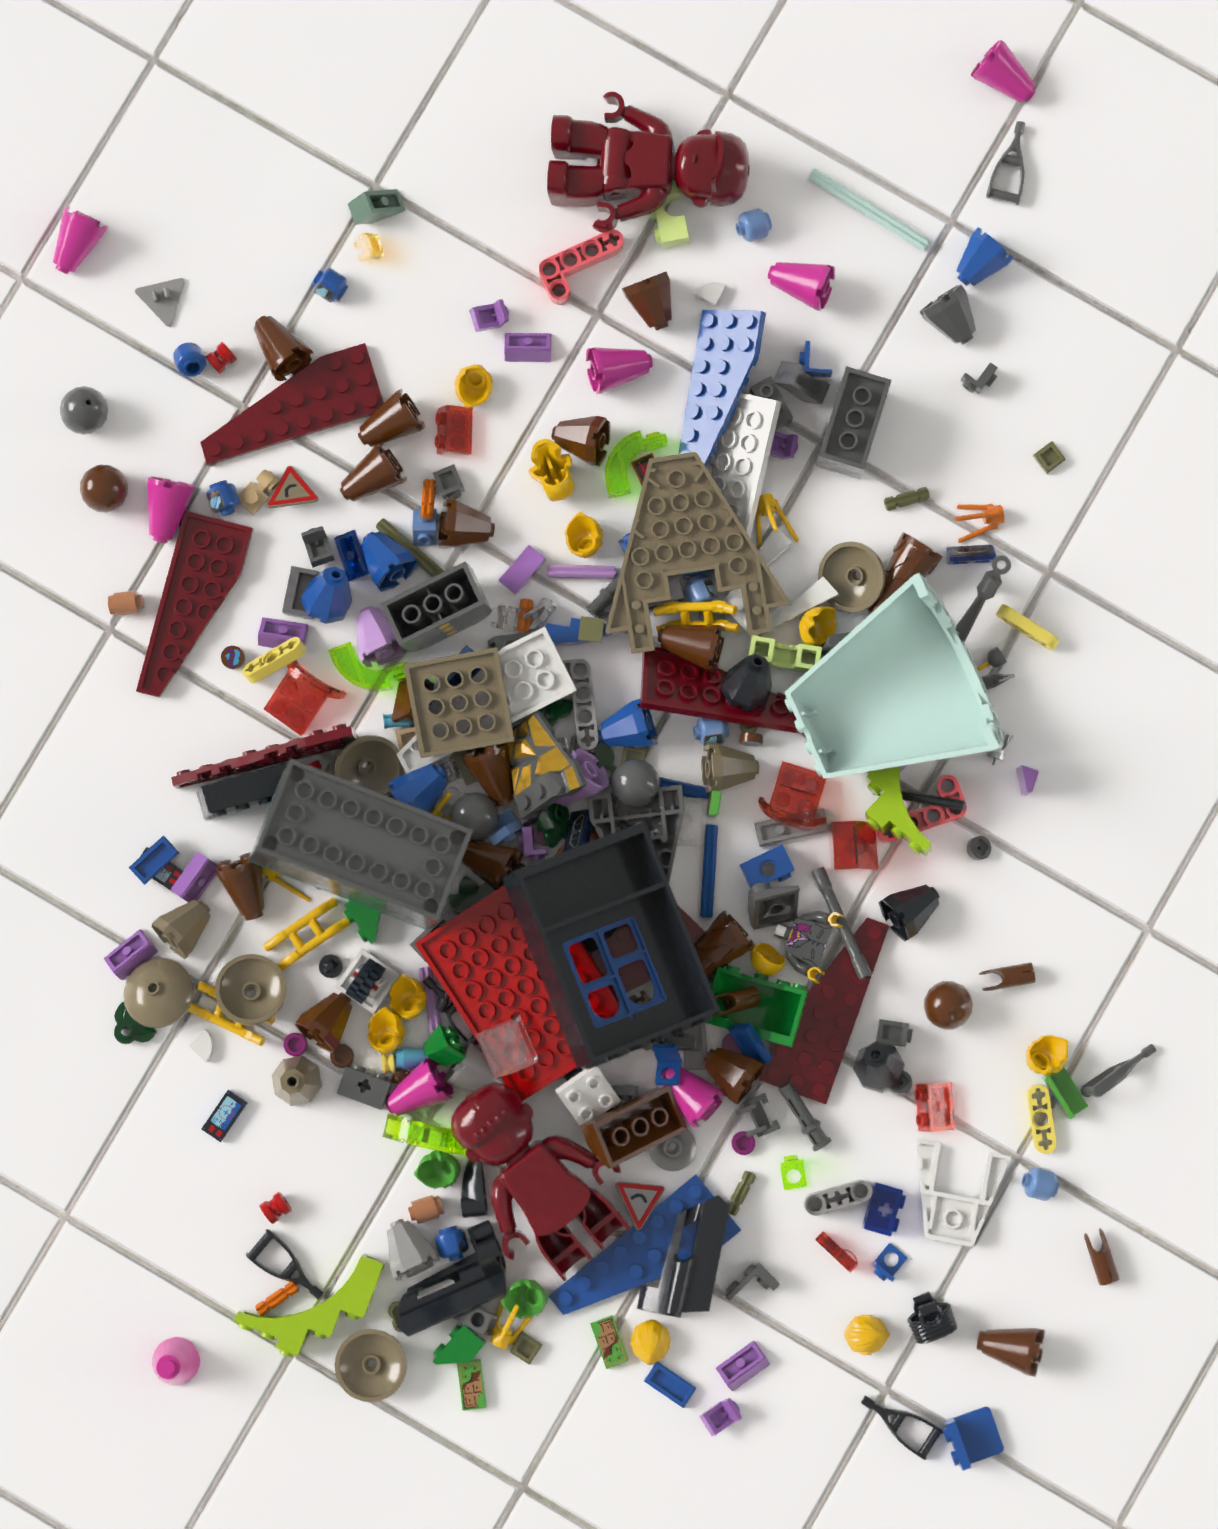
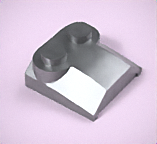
[747,882,800,930]

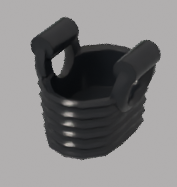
[907,1291,957,1344]

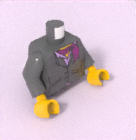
[773,911,845,984]

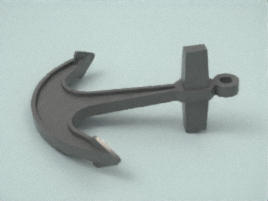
[956,555,1015,690]

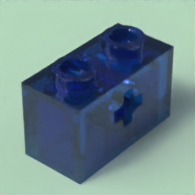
[862,1181,906,1237]

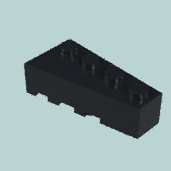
[196,762,288,820]

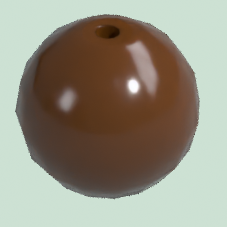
[80,464,128,513]
[923,981,973,1030]

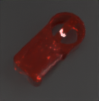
[815,1230,859,1273]

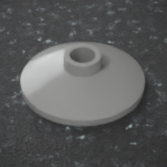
[649,1129,697,1171]

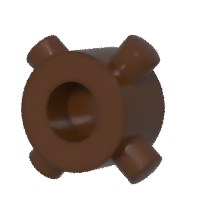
[391,1070,410,1084]

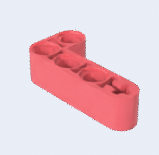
[539,229,624,305]
[877,775,967,843]

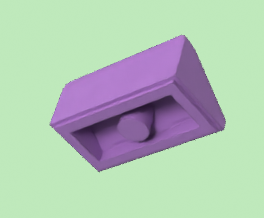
[504,333,552,362]
[498,545,546,595]
[258,617,309,648]
[1016,765,1039,796]
[171,852,218,902]
[103,929,158,980]
[716,1341,771,1391]

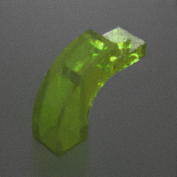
[605,430,668,499]
[328,642,409,692]
[382,1114,466,1155]

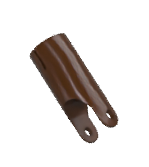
[979,962,1035,991]
[714,986,761,1016]
[1084,1228,1120,1286]

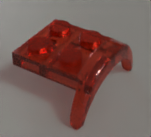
[263,660,347,736]
[758,761,827,829]

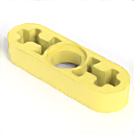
[996,604,1060,651]
[242,637,306,683]
[1026,1084,1056,1154]

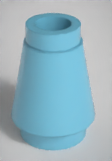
[395,1046,428,1070]

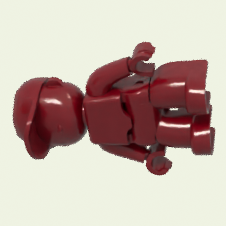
[547,91,750,233]
[451,1082,630,1282]

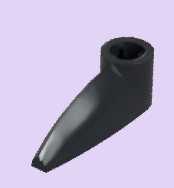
[461,1160,488,1218]

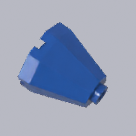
[956,227,1014,286]
[361,531,418,592]
[301,567,353,624]
[598,699,658,747]
[388,763,449,813]

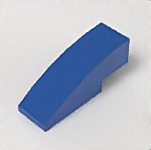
[546,618,617,646]

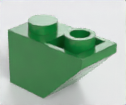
[344,901,381,944]
[423,1023,466,1067]
[432,1324,487,1365]

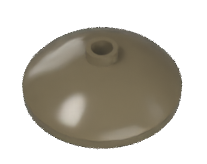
[818,541,885,612]
[334,735,404,797]
[215,954,287,1025]
[123,958,194,1028]
[334,1329,407,1402]

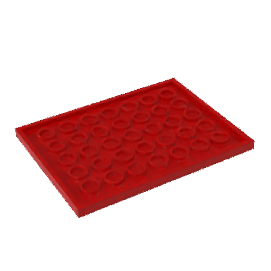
[415,885,619,1101]

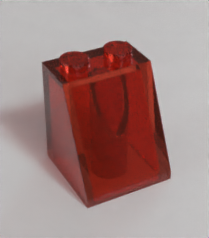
[828,821,878,872]

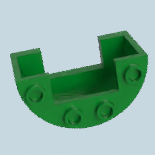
[705,964,809,1048]

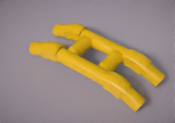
[653,600,740,634]
[263,898,351,971]
[188,981,276,1046]

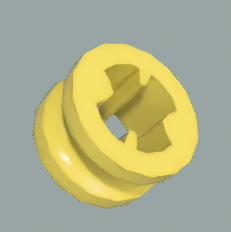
[382,1052,396,1075]

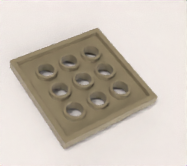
[403,647,515,758]

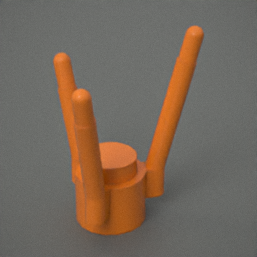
[954,503,1005,543]

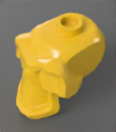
[528,439,575,502]

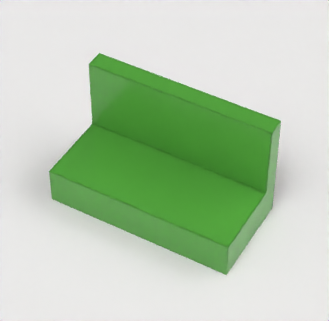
[1042,1066,1088,1119]

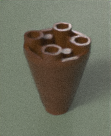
[463,743,514,806]
[461,841,524,890]
[216,852,264,921]
[977,1328,1045,1377]

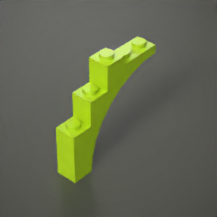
[865,766,932,857]
[234,1254,385,1358]

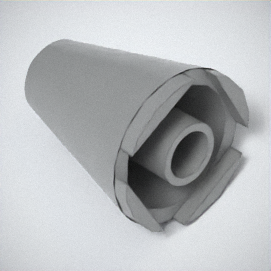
[445,1041,506,1092]

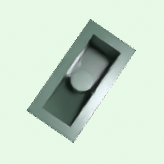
[347,189,405,225]

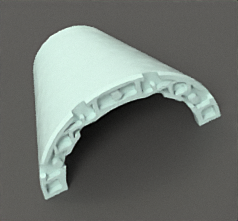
[785,573,1003,779]

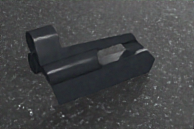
[637,1195,730,1318]
[396,1220,506,1337]

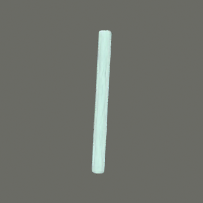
[808,168,930,251]

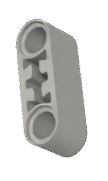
[803,1179,872,1216]

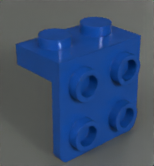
[942,1406,1004,1471]

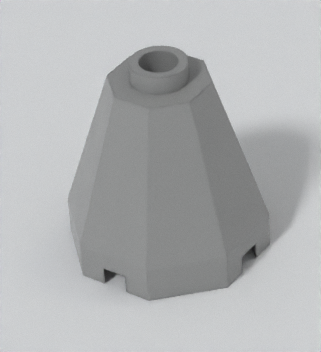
[387,1219,441,1281]

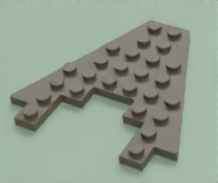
[605,452,790,654]

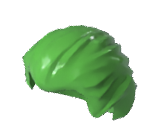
[414,1150,461,1190]
[500,1278,548,1319]

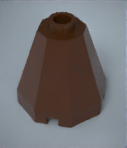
[621,271,672,331]
[551,416,610,467]
[438,499,495,549]
[295,992,353,1054]
[704,1047,765,1104]

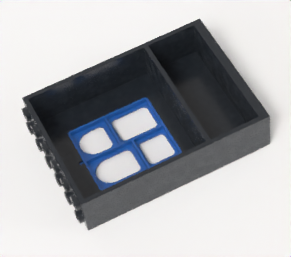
[502,822,720,1070]

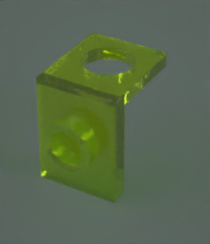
[779,1154,807,1190]

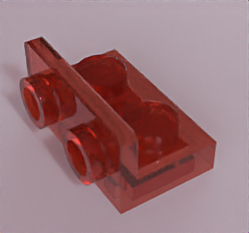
[434,405,473,455]
[914,1082,955,1132]

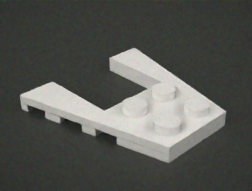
[723,526,839,638]
[916,1139,1012,1247]

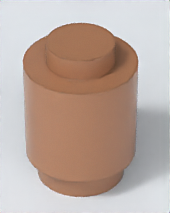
[108,590,144,616]
[408,1195,444,1224]

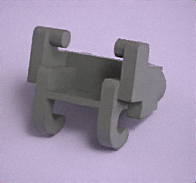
[735,1093,781,1138]

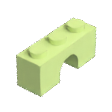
[650,180,689,249]
[748,635,822,673]

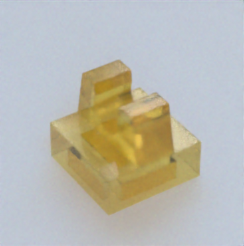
[353,233,385,261]

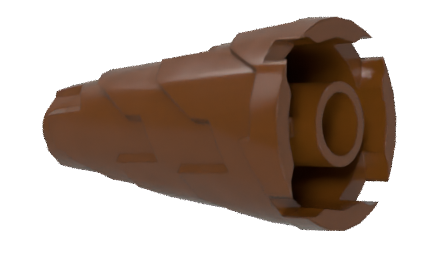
[868,532,943,613]
[694,910,756,977]

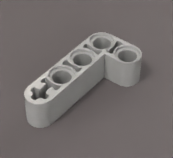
[562,659,599,752]

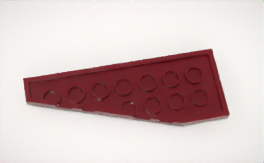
[200,343,384,466]
[136,511,254,698]
[640,647,805,735]

